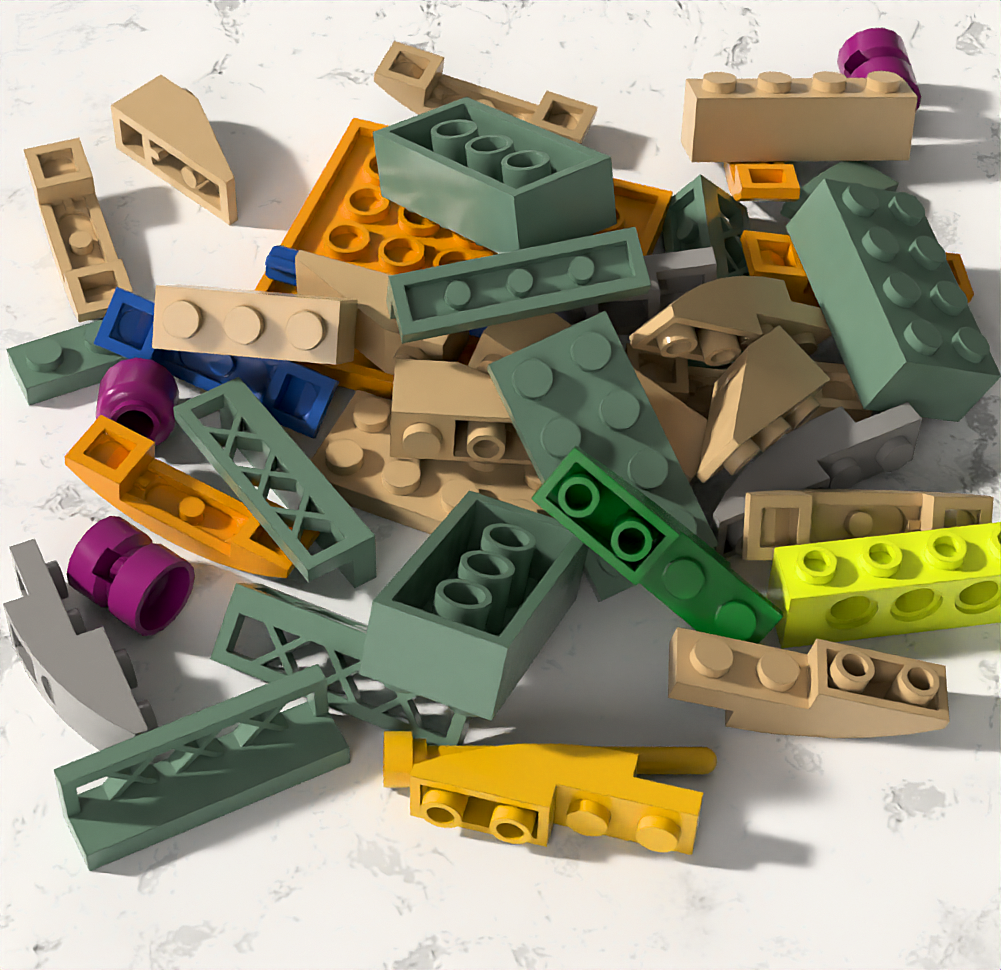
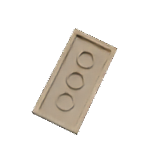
[311,389,553,534]

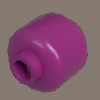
[95,358,179,447]

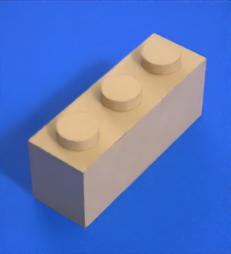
[152,284,358,365]

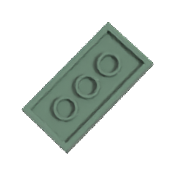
[487,311,719,602]

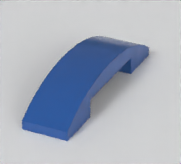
[93,287,339,439]

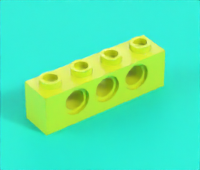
[766,522,1001,649]

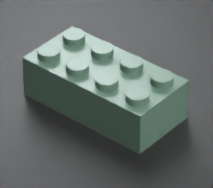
[373,97,617,254]
[786,178,1001,422]
[359,490,589,721]

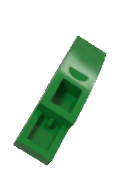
[531,445,783,644]

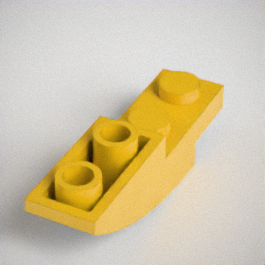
[410,743,703,855]

